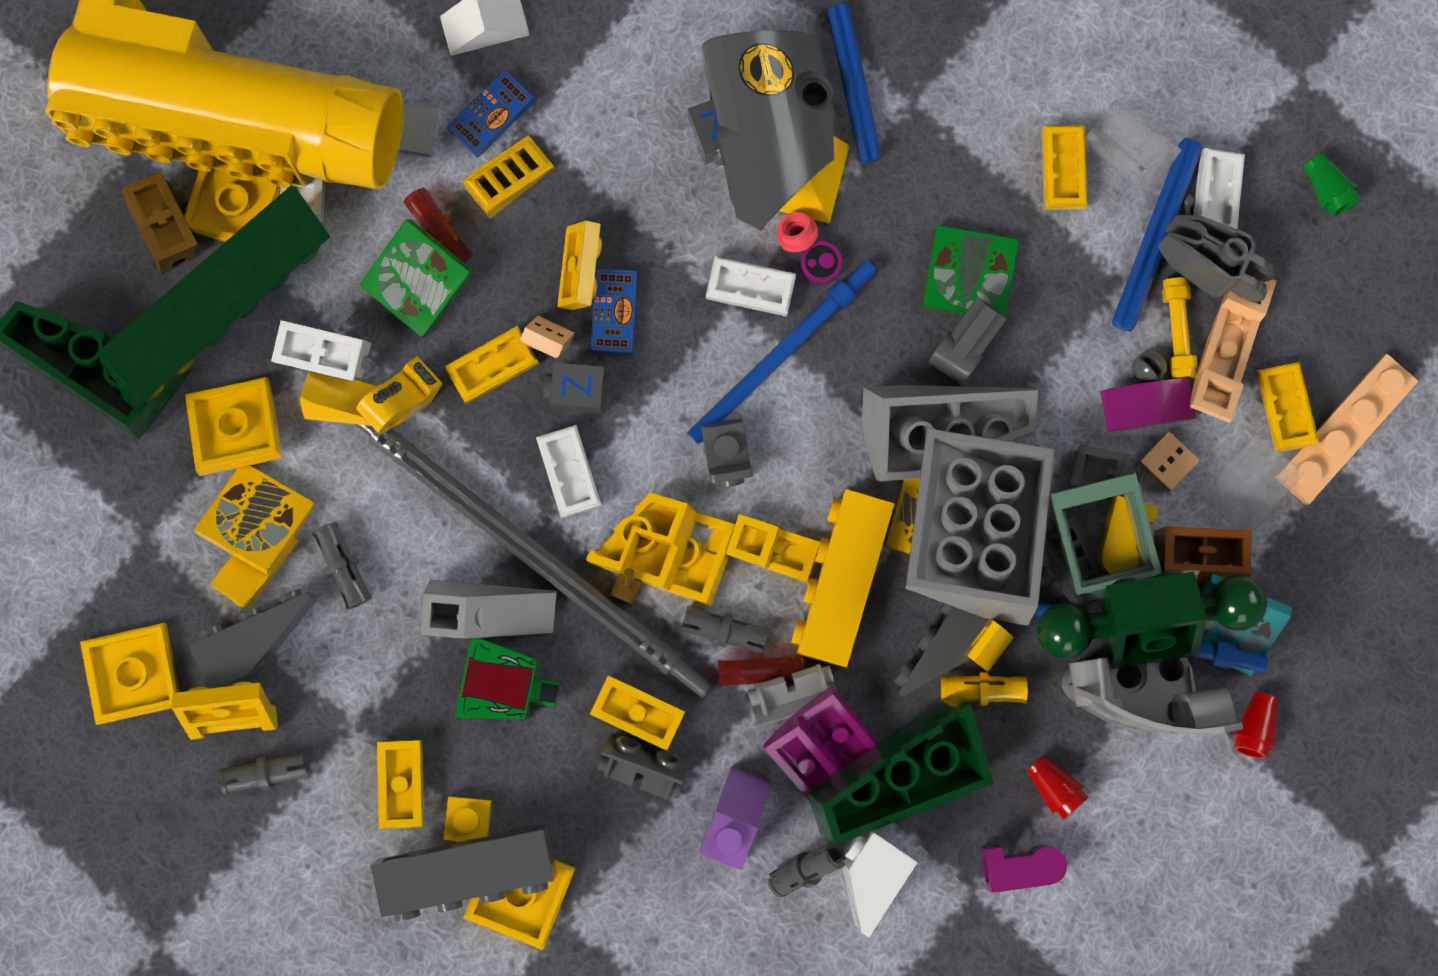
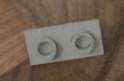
[747,664,836,727]

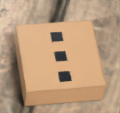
[520,315,575,358]
[1138,432,1200,492]

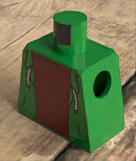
[455,638,561,720]

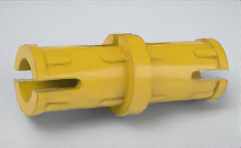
[940,672,1028,706]

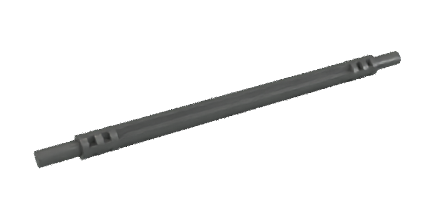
[354,424,713,698]

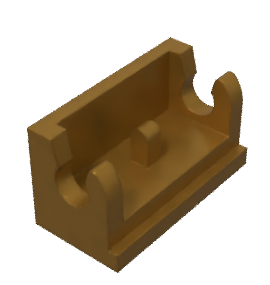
[122,172,198,275]

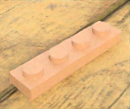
[1275,354,1419,505]

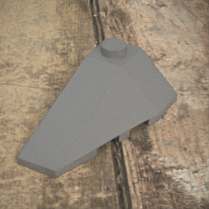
[862,385,1038,481]

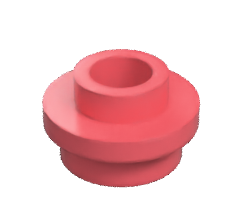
[777,212,818,252]

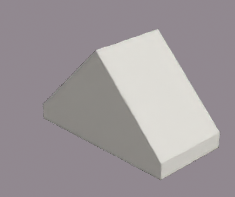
[440,0,530,56]

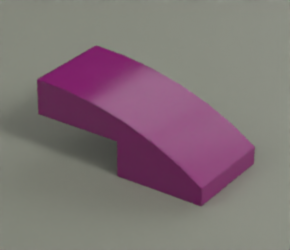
[1100,377,1196,432]

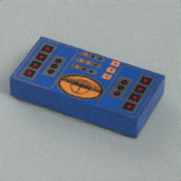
[447,70,535,158]
[591,269,638,355]

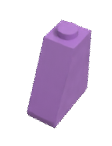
[700,767,771,870]

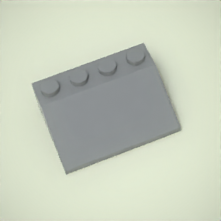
[905,428,1054,626]

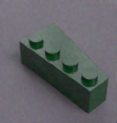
[0,301,189,440]
[808,694,994,845]

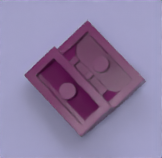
[764,686,879,802]

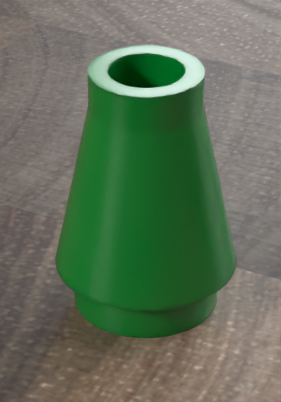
[1303,153,1361,217]

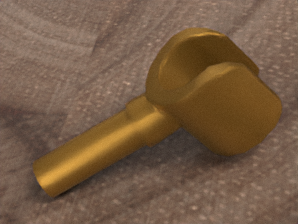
[610,568,642,605]

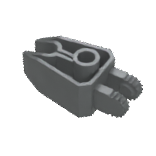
[1157,215,1276,302]

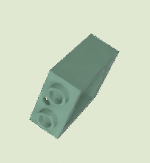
[1049,473,1162,601]

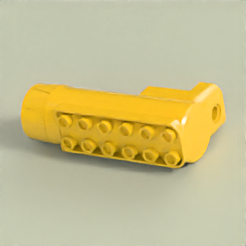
[45,0,404,190]

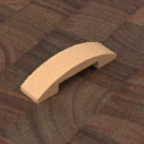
[1190,277,1277,423]

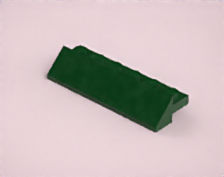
[98,185,330,409]

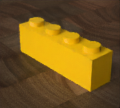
[791,489,895,668]

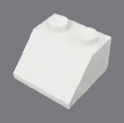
[842,831,918,937]

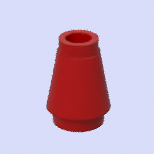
[1232,692,1279,759]
[1026,755,1089,820]

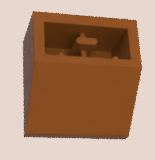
[1153,526,1252,591]

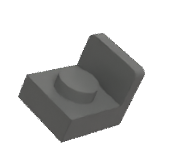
[701,418,753,487]
[1069,444,1141,497]

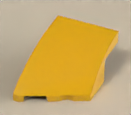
[586,492,735,607]

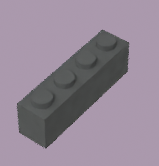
[371,823,557,921]

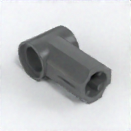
[928,297,1007,386]

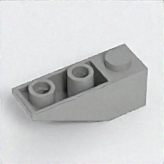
[421,580,557,639]

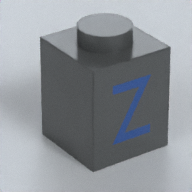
[688,99,723,166]
[543,362,606,414]

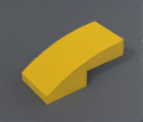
[725,514,820,583]
[964,619,1014,672]

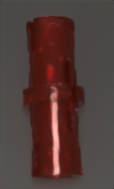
[403,187,473,263]
[718,654,804,687]

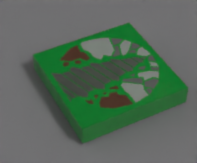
[359,219,474,337]
[922,225,1019,316]

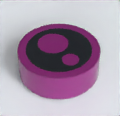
[800,241,842,285]

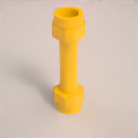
[1162,277,1198,379]

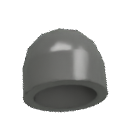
[1132,351,1167,383]

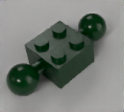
[1037,570,1268,669]

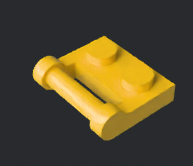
[172,682,278,740]

